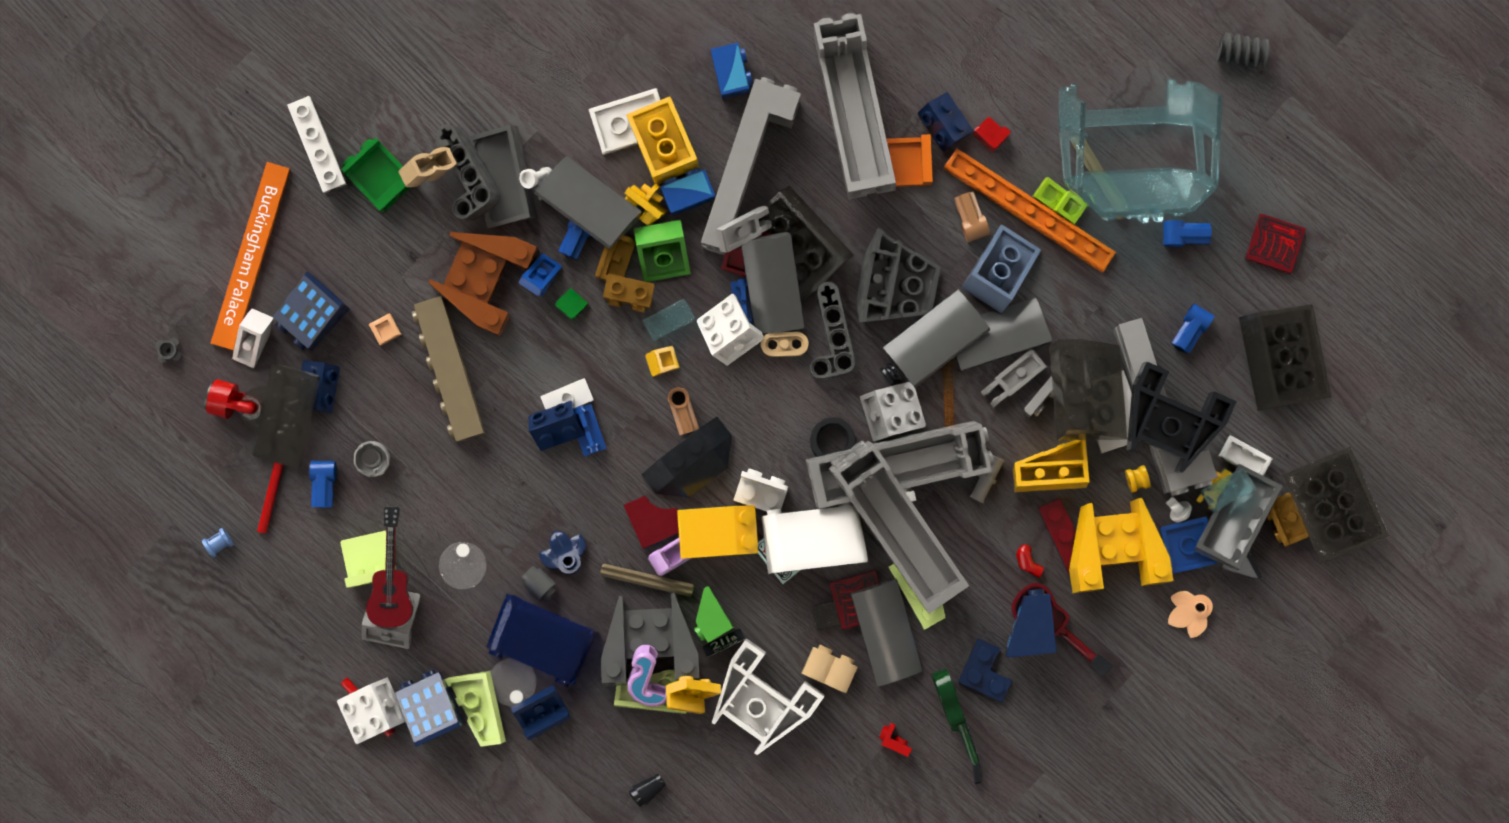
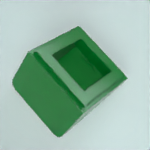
[554,288,589,321]

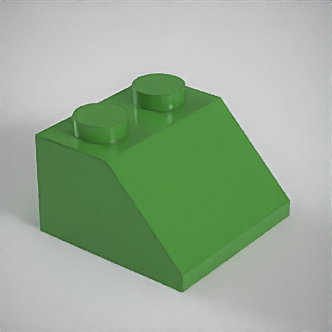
[634,220,691,282]
[694,586,734,643]

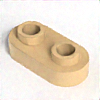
[761,332,809,357]

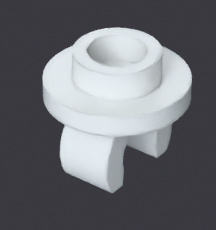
[1166,497,1192,523]

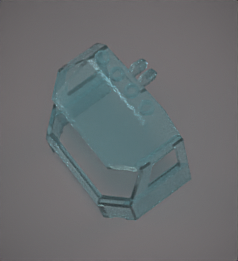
[1058,78,1222,223]

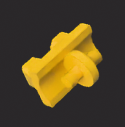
[624,184,668,226]

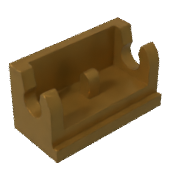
[595,236,636,282]

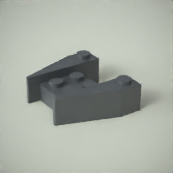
[601,593,700,687]

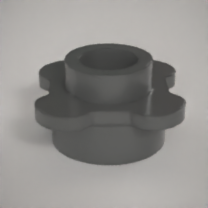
[155,338,182,363]

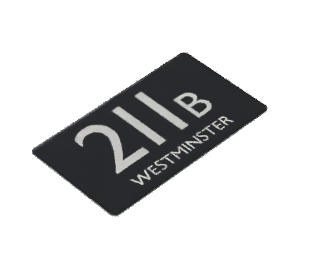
[703,629,745,657]

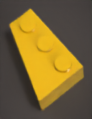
[1013,435,1089,492]

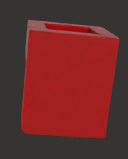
[972,117,1011,153]

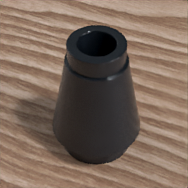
[629,774,666,807]

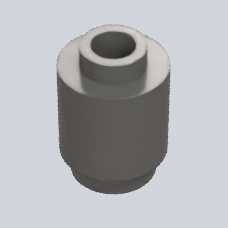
[521,566,556,601]

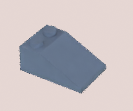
[961,224,1041,314]

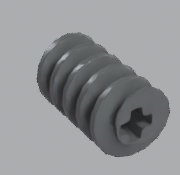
[1217,32,1270,68]

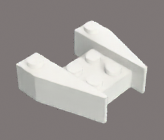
[712,638,825,755]

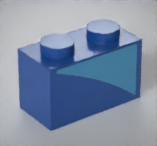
[711,43,753,99]
[661,168,716,216]

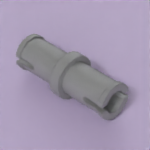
[970,454,1005,503]

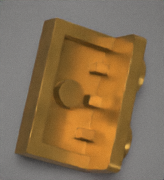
[603,274,655,313]
[1267,490,1314,547]

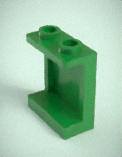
[341,137,412,214]

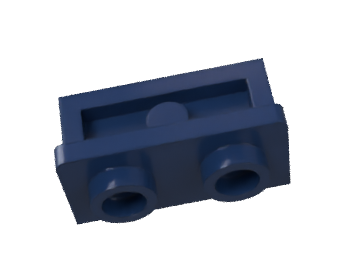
[918,92,974,151]
[295,360,340,413]
[528,401,585,451]
[511,685,570,740]

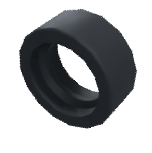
[810,417,856,457]

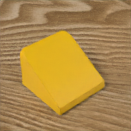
[645,345,680,377]

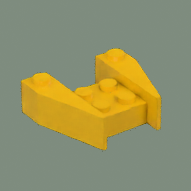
[1069,498,1173,594]

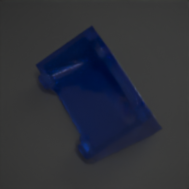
[486,593,598,687]

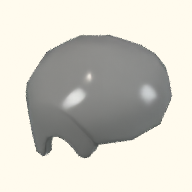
[354,441,390,477]

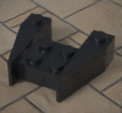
[1126,362,1237,473]

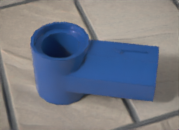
[558,220,591,260]
[1163,220,1212,247]
[1171,303,1214,354]
[309,460,337,508]

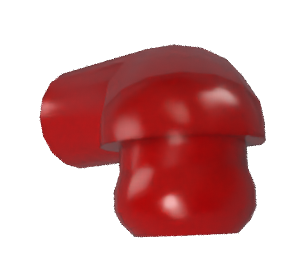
[1016,544,1044,578]

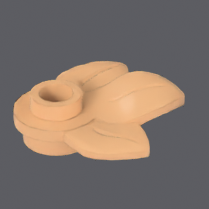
[1168,591,1213,638]

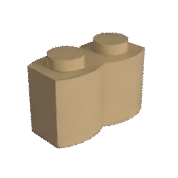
[398,147,456,187]
[801,645,858,693]

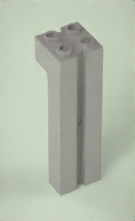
[814,13,896,200]
[701,77,801,255]
[1113,318,1218,496]
[806,421,994,509]
[828,441,969,614]

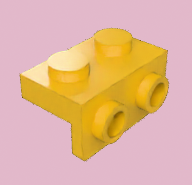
[666,676,721,714]

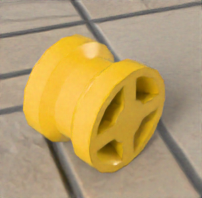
[1125,465,1151,493]

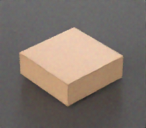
[369,313,402,346]

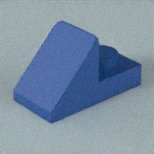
[519,253,562,296]

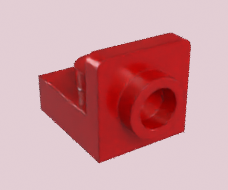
[879,722,912,757]

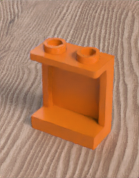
[886,134,933,187]

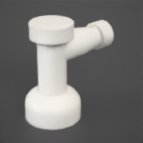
[519,167,552,200]

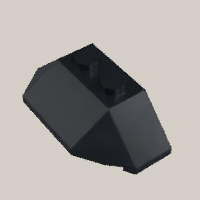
[641,417,732,498]

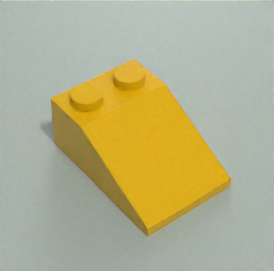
[626,97,699,185]
[677,505,758,559]

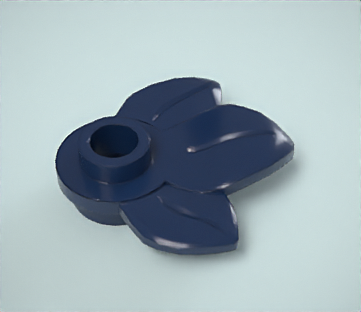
[539,531,586,575]

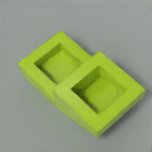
[1032,177,1088,224]

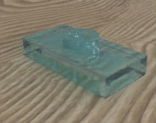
[642,298,696,342]
[1201,467,1256,513]

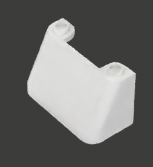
[761,501,868,574]

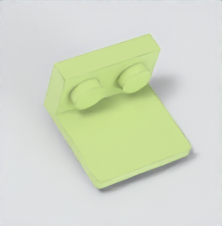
[340,531,396,588]

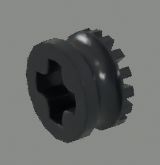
[880,362,901,386]

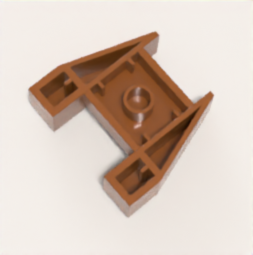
[428,232,539,337]

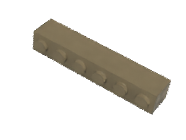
[412,296,486,443]

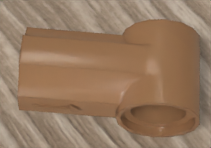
[954,191,990,243]
[668,387,699,436]

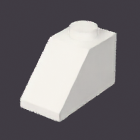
[232,309,274,368]

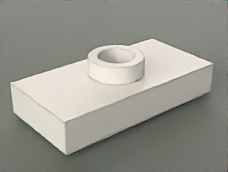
[540,378,594,409]
[1218,435,1273,476]

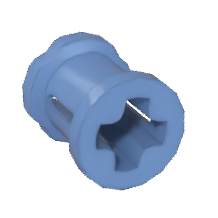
[202,528,234,558]

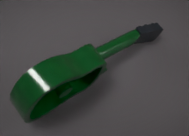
[931,668,982,785]

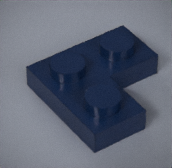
[958,638,1012,702]

